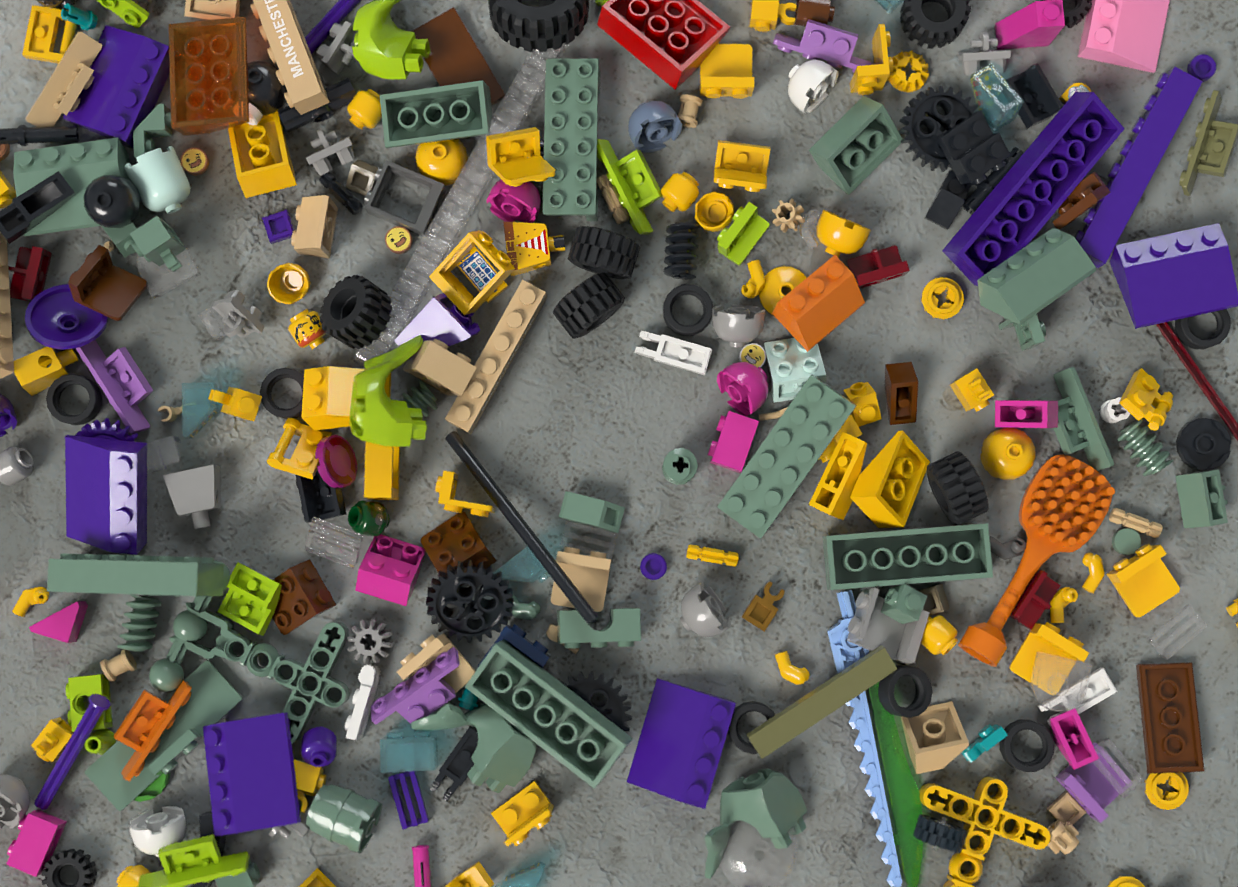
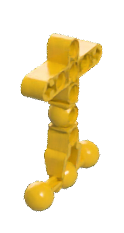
[918,777,1051,887]

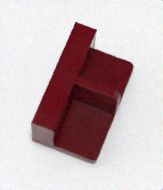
[847,245,910,289]
[8,246,52,302]
[1010,570,1061,630]

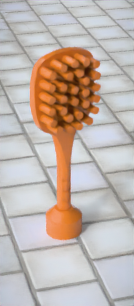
[958,454,1115,667]

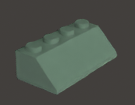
[380,80,492,148]
[977,227,1096,325]

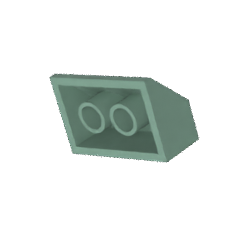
[809,96,902,195]

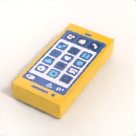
[457,246,508,303]

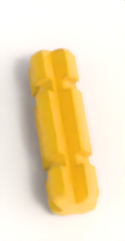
[686,544,739,567]

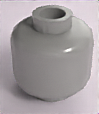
[0,446,34,486]

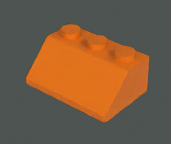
[772,255,865,352]

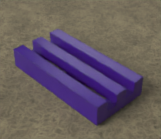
[388,769,429,830]

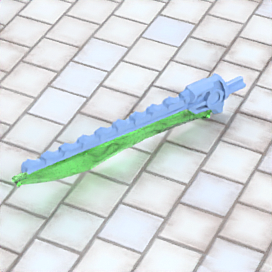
[827,589,923,887]

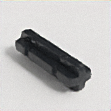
[319,172,363,215]

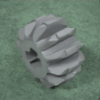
[347,619,393,665]

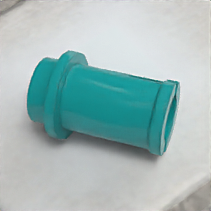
[61,3,98,31]
[458,687,478,711]

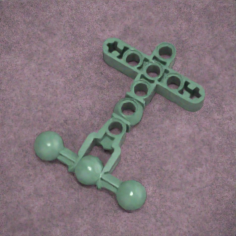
[149,560,350,743]

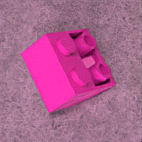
[355,535,426,606]

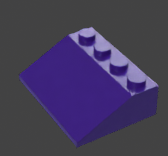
[63,25,178,149]
[1109,223,1238,329]
[65,435,147,555]
[626,678,736,809]
[203,712,301,836]

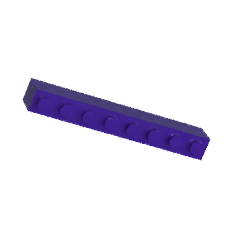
[1074,67,1203,268]

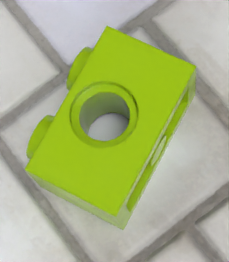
[65,674,113,732]

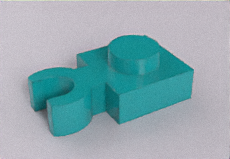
[961,724,1008,763]

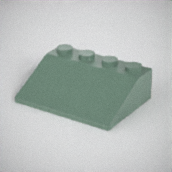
[13,137,129,236]

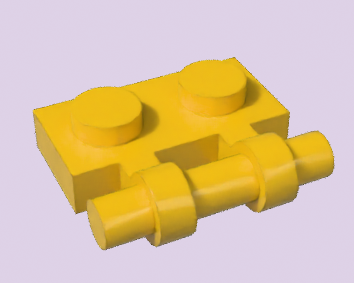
[1119,368,1173,431]

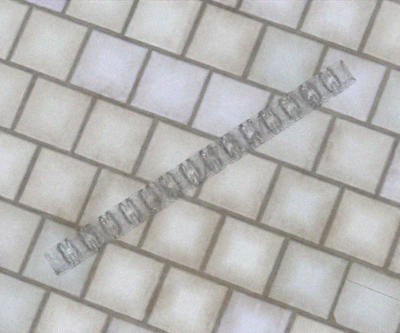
[354,43,569,369]

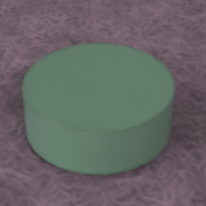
[1112,528,1141,555]

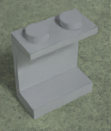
[847,588,929,665]

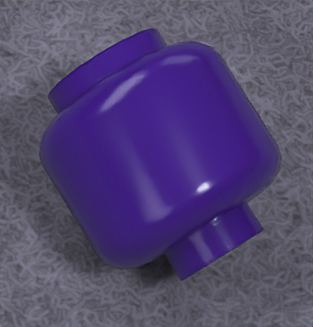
[301,727,337,767]

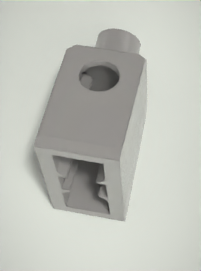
[163,465,221,530]

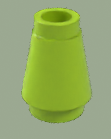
[85,729,116,755]

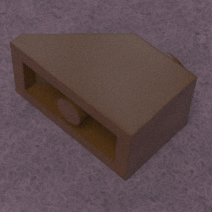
[885,362,918,425]

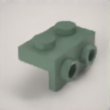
[998,314,1046,351]

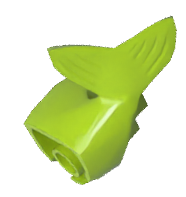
[352,0,431,79]
[349,335,427,446]

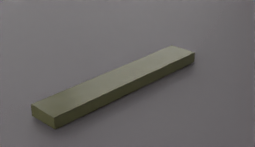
[746,645,897,759]

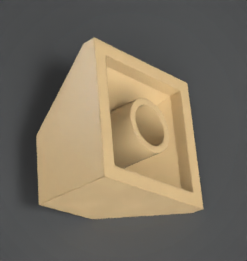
[900,701,969,774]

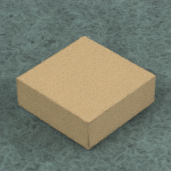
[1047,791,1086,825]

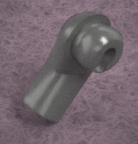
[989,536,1026,560]

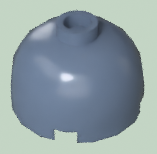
[628,101,682,153]

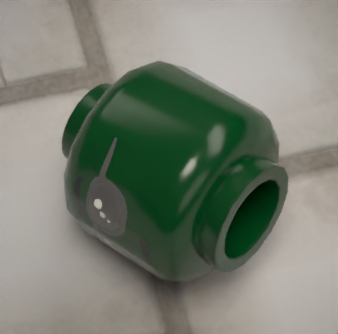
[348,500,390,537]

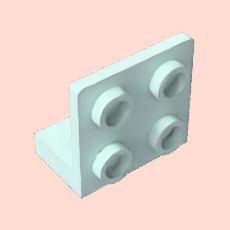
[764,338,826,403]

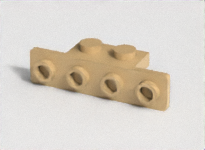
[25,31,102,127]

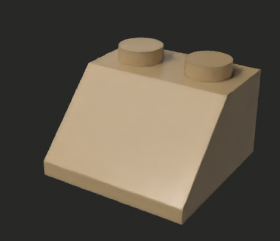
[291,195,338,259]
[403,339,477,396]

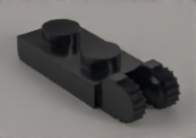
[429,725,478,802]

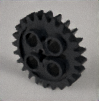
[899,85,978,172]
[426,560,514,643]
[560,671,632,731]

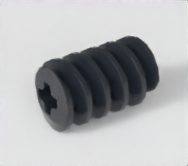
[663,222,700,280]

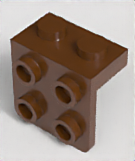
[68,245,148,321]
[420,512,497,586]
[272,559,336,635]

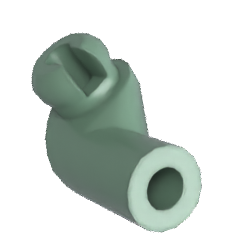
[511,594,541,620]

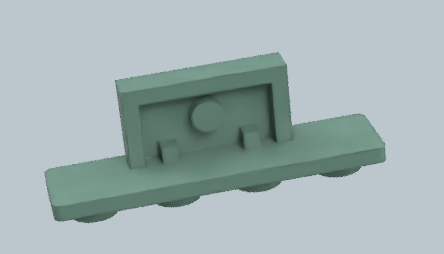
[1053,367,1114,471]

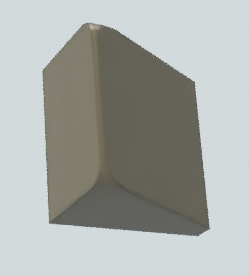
[345,160,378,196]
[917,584,950,616]

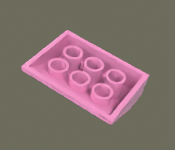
[1078,0,1170,73]

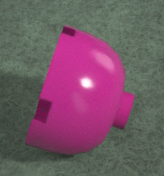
[486,179,541,223]
[717,362,768,416]

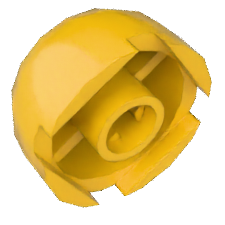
[415,139,468,186]
[817,210,871,257]
[980,427,1036,480]

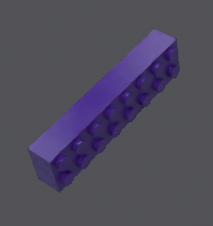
[942,92,1125,286]

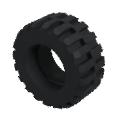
[488,0,589,52]

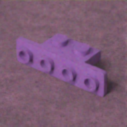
[773,19,875,72]
[76,340,153,434]
[371,647,460,725]

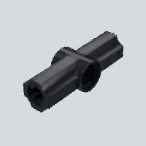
[278,78,357,133]

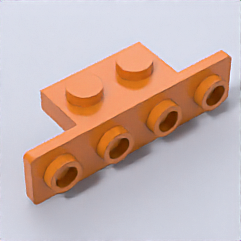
[114,680,192,782]

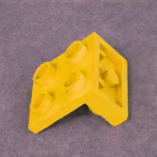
[491,780,554,847]

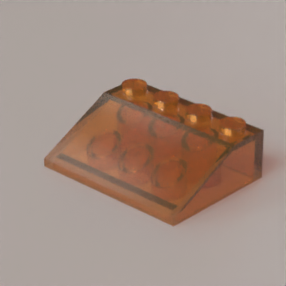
[169,17,249,136]

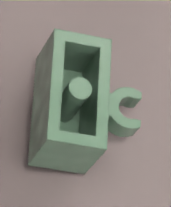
[130,216,186,272]
[1175,470,1228,528]

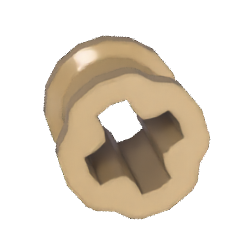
[678,94,702,128]
[100,649,137,682]

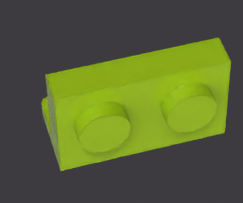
[717,202,770,266]

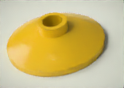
[759,266,807,316]

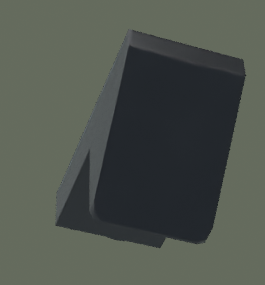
[924,170,972,230]

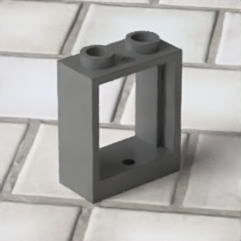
[364,160,447,237]

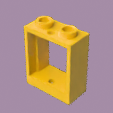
[429,230,515,315]
[364,441,400,500]

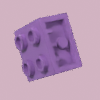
[1055,742,1131,823]

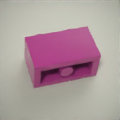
[995,400,1058,428]
[707,411,759,473]
[6,809,67,877]

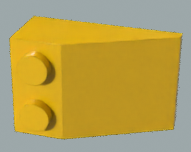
[226,110,297,198]
[301,366,392,431]
[850,430,930,528]

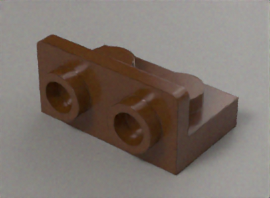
[1053,172,1111,230]

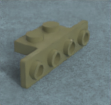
[1179,90,1238,196]

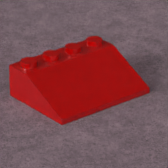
[597,0,730,90]

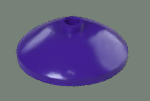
[25,284,109,349]

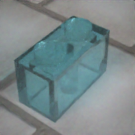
[380,730,438,773]

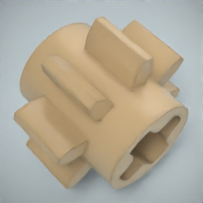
[772,199,805,233]
[1047,820,1079,855]

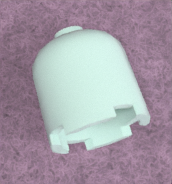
[124,146,191,214]

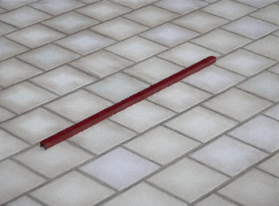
[1155,322,1238,441]

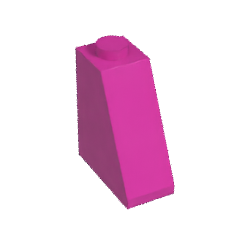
[995,0,1065,50]

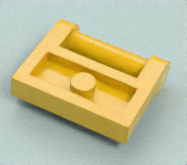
[22,5,76,64]
[267,418,331,479]

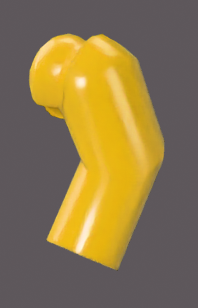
[741,260,766,299]
[1082,552,1105,594]
[12,586,49,617]
[1050,587,1078,623]
[775,651,810,685]

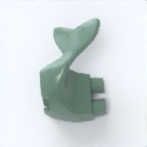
[411,704,536,793]
[705,768,807,879]

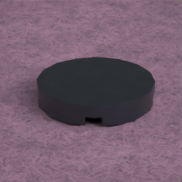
[1176,418,1232,471]

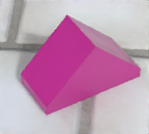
[29,601,88,643]
[1050,708,1099,770]

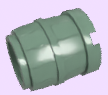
[306,784,383,853]

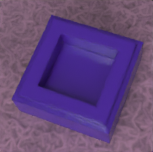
[262,210,294,244]

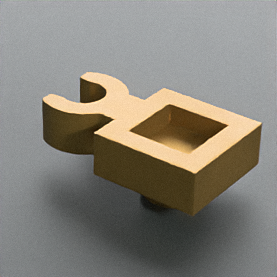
[741,581,785,632]

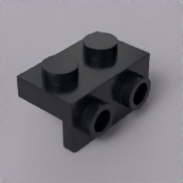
[1001,63,1063,129]
[295,469,347,523]

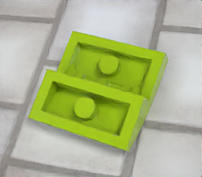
[217,562,282,636]

